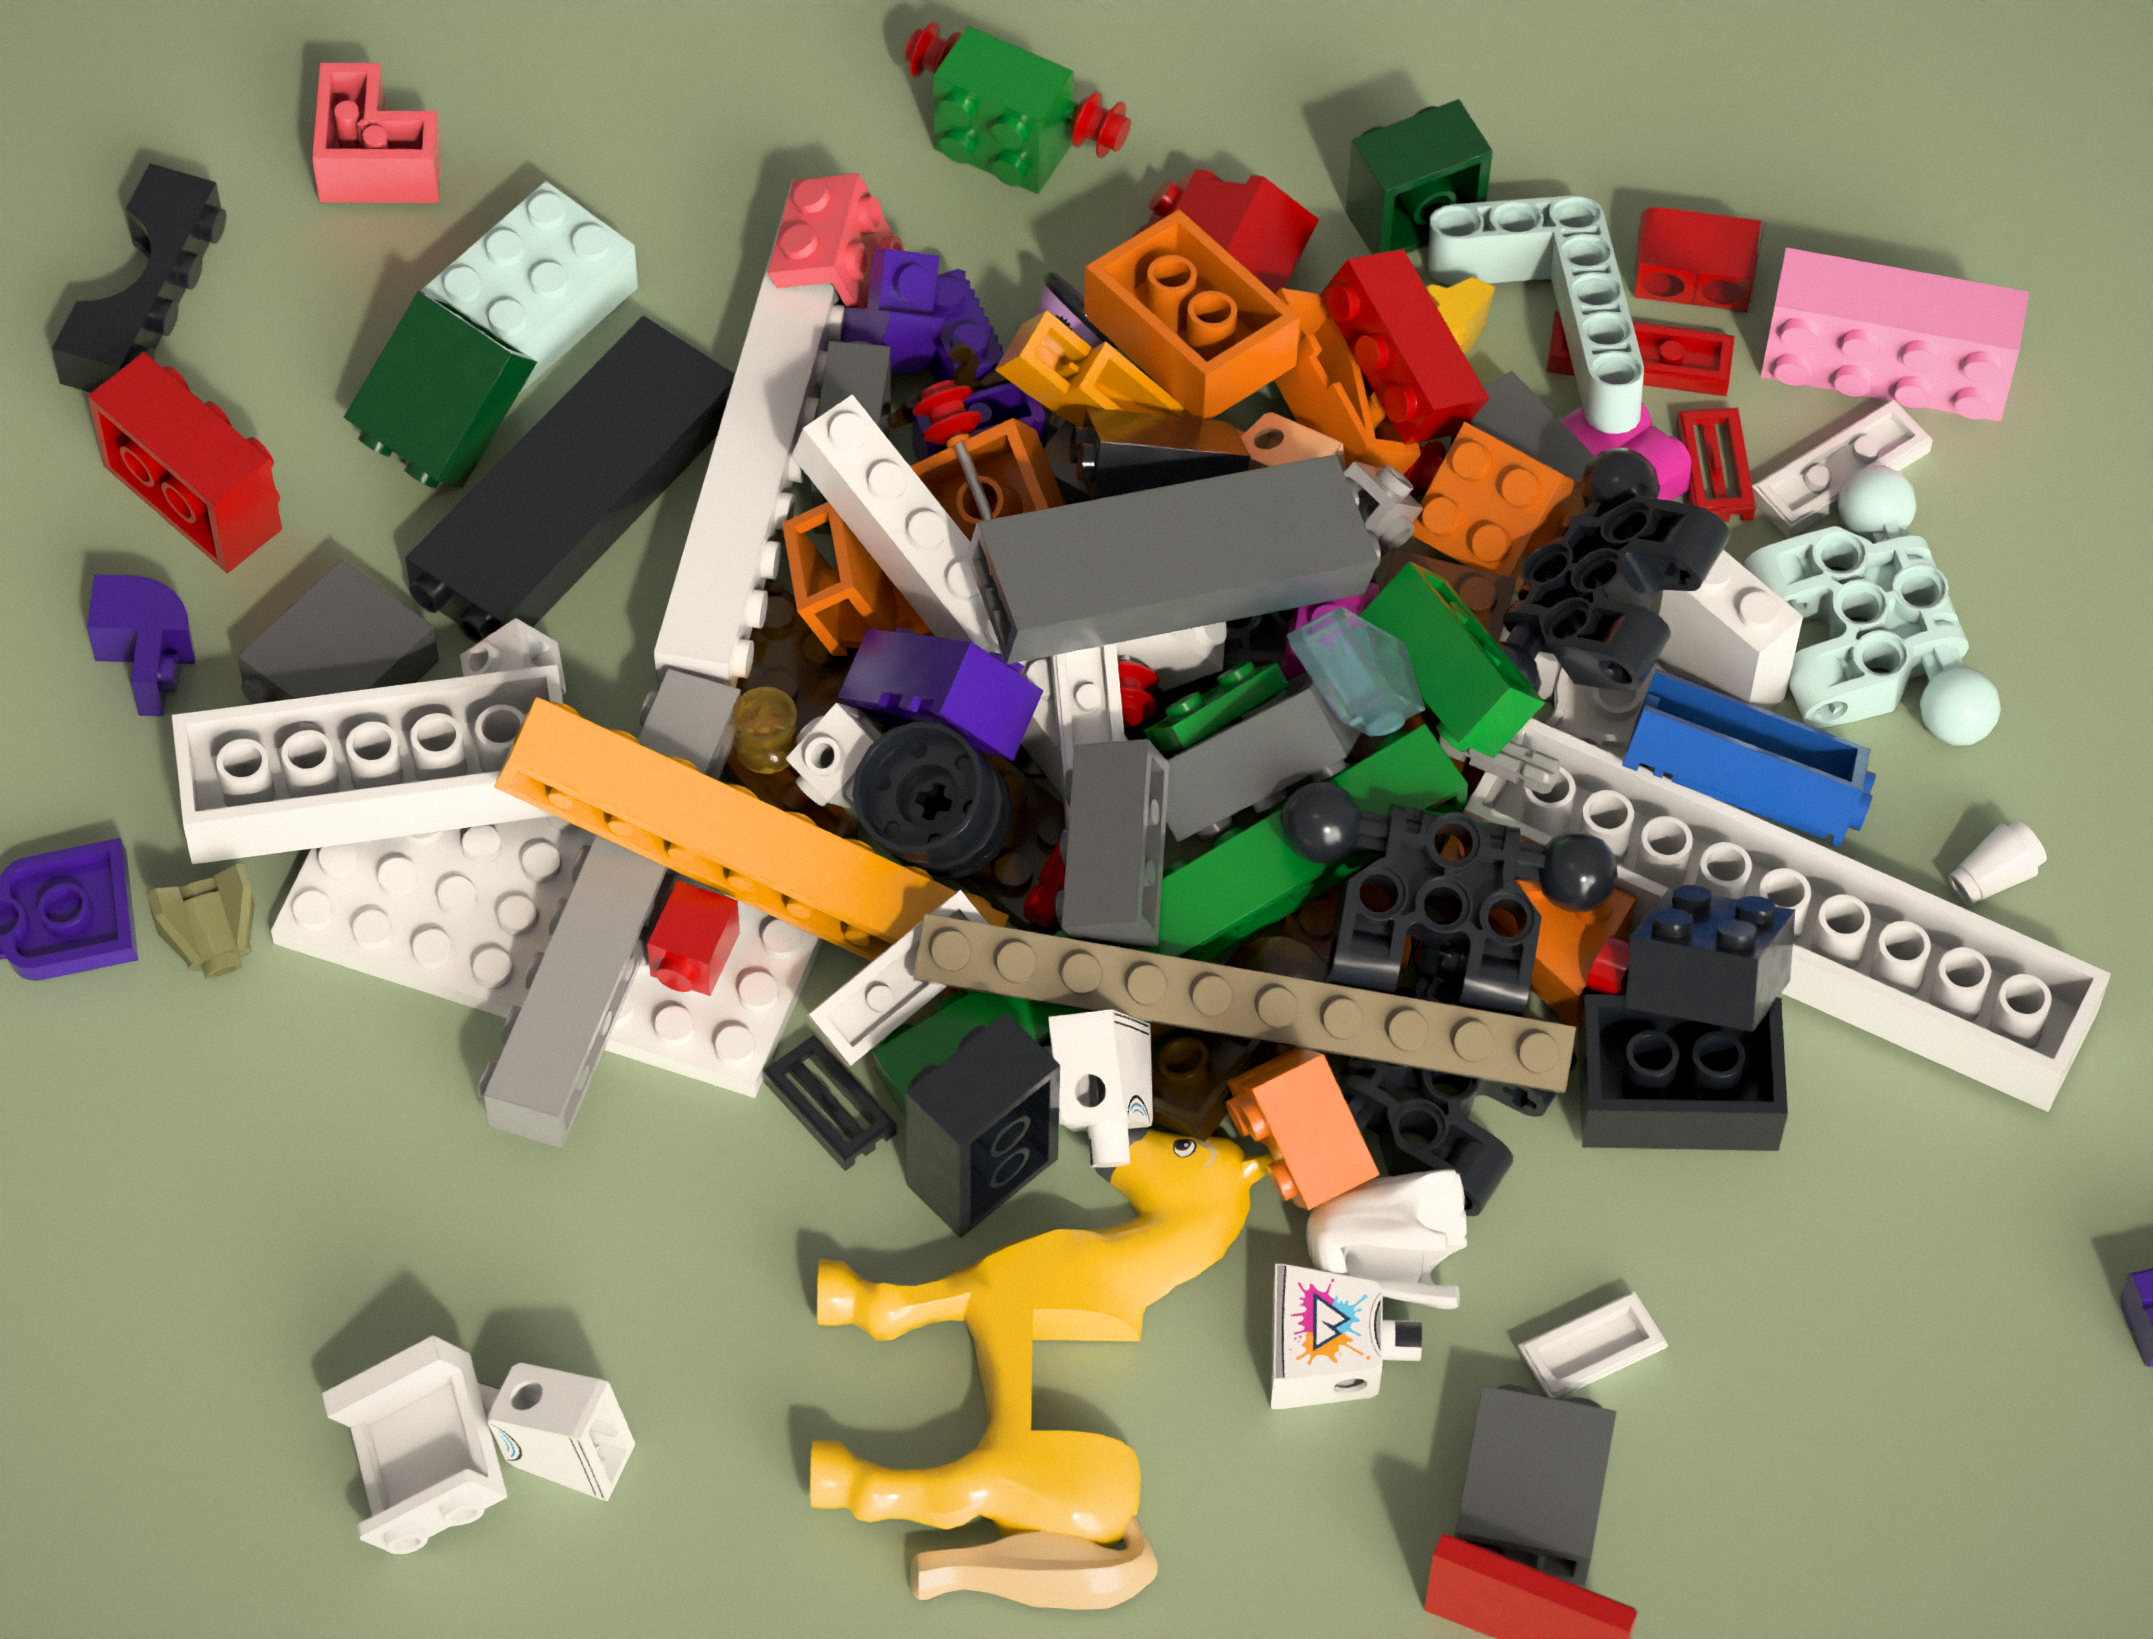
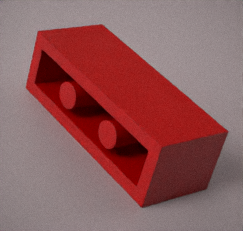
[1319,249,1490,445]

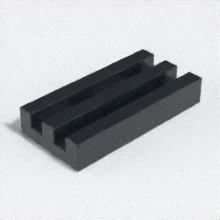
[763,1035,896,1171]

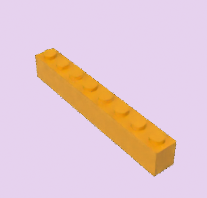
[494,697,1009,997]

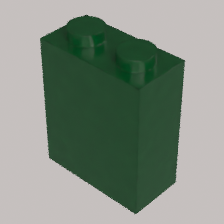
[343,291,537,489]

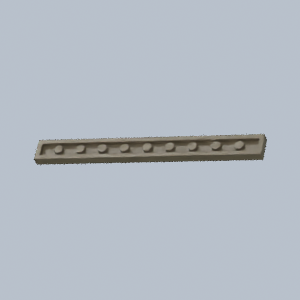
[913,914,1576,1093]

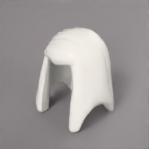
[1306,1169,1467,1309]

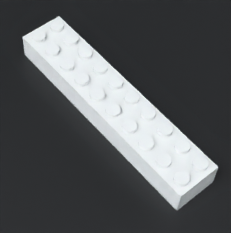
[1464,718,2111,1112]

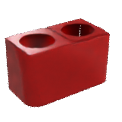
[1634,207,1765,312]

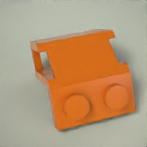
[782,502,935,656]

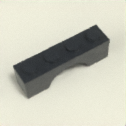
[52,163,226,393]

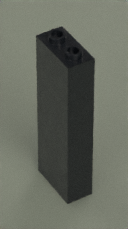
[405,315,735,643]

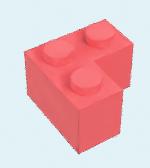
[312,63,442,203]

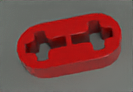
[1586,935,1630,995]

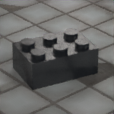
[1578,994,1788,1151]
[906,1012,1060,1238]

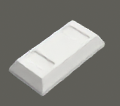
[1518,1291,1668,1399]

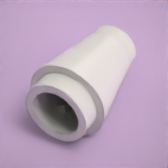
[1948,820,2047,906]

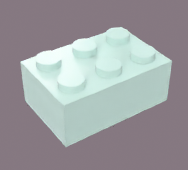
[420,181,638,395]

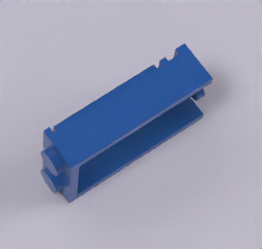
[1622,669,1876,847]

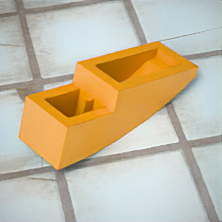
[995,310,1195,426]

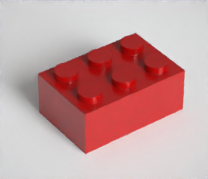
[88,352,282,574]

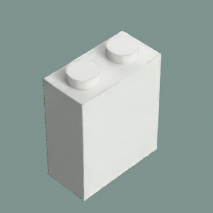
[1656,550,1803,711]

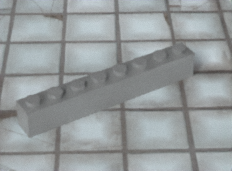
[478,668,742,1149]

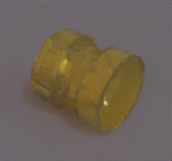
[733,687,798,774]

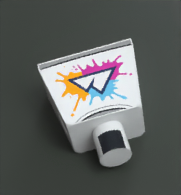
[1271,1264,1422,1409]

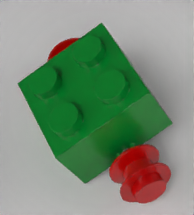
[904,21,1131,195]

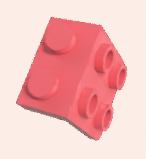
[767,173,904,309]

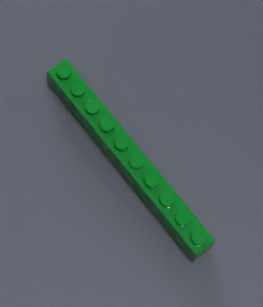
[872,724,1468,1118]

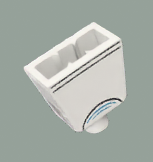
[1049,1009,1153,1168]
[478,1362,635,1501]

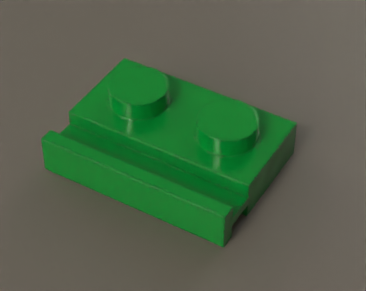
[1142,660,1289,752]

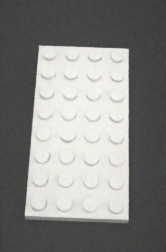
[271,816,824,1098]

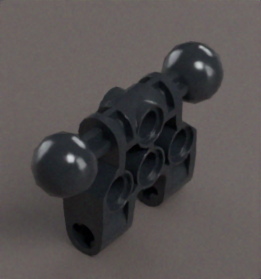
[1497,447,1731,693]
[1280,782,1618,1017]
[1336,919,1577,1217]

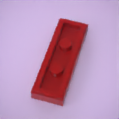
[1546,311,1735,397]

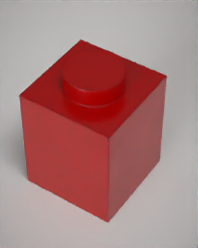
[647,880,740,996]

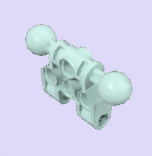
[1743,465,2001,746]

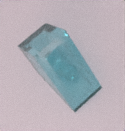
[1287,607,1425,737]

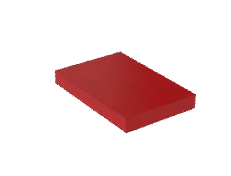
[1424,1534,1638,1639]

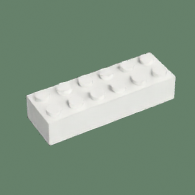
[172,664,563,864]

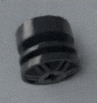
[852,721,1014,881]

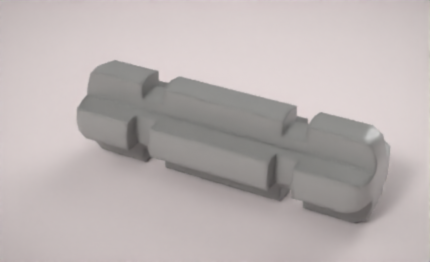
[1439,735,1561,794]

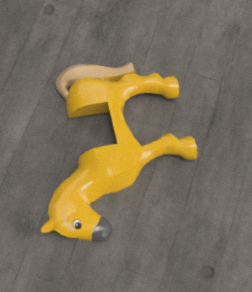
[810,1127,1275,1610]

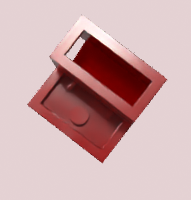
[1133,169,1319,294]

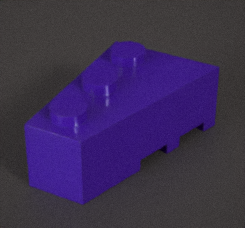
[837,627,1044,761]

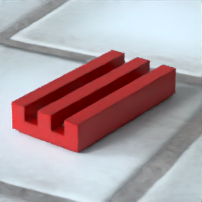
[1676,407,1756,522]

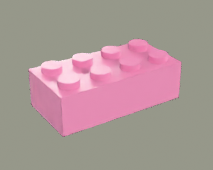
[1761,248,2029,421]

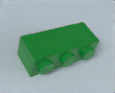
[1359,561,1545,758]

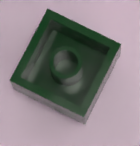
[1345,99,1493,255]

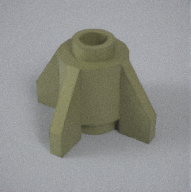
[147,863,255,979]

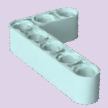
[1428,196,1644,434]

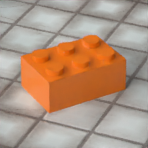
[1084,209,1300,420]

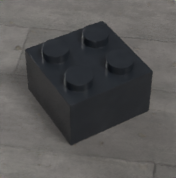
[1626,885,1795,1032]

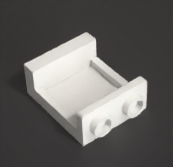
[322,1335,507,1554]

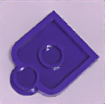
[0,838,139,981]

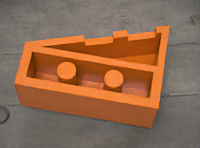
[1274,288,1421,475]
[1428,835,1636,1027]

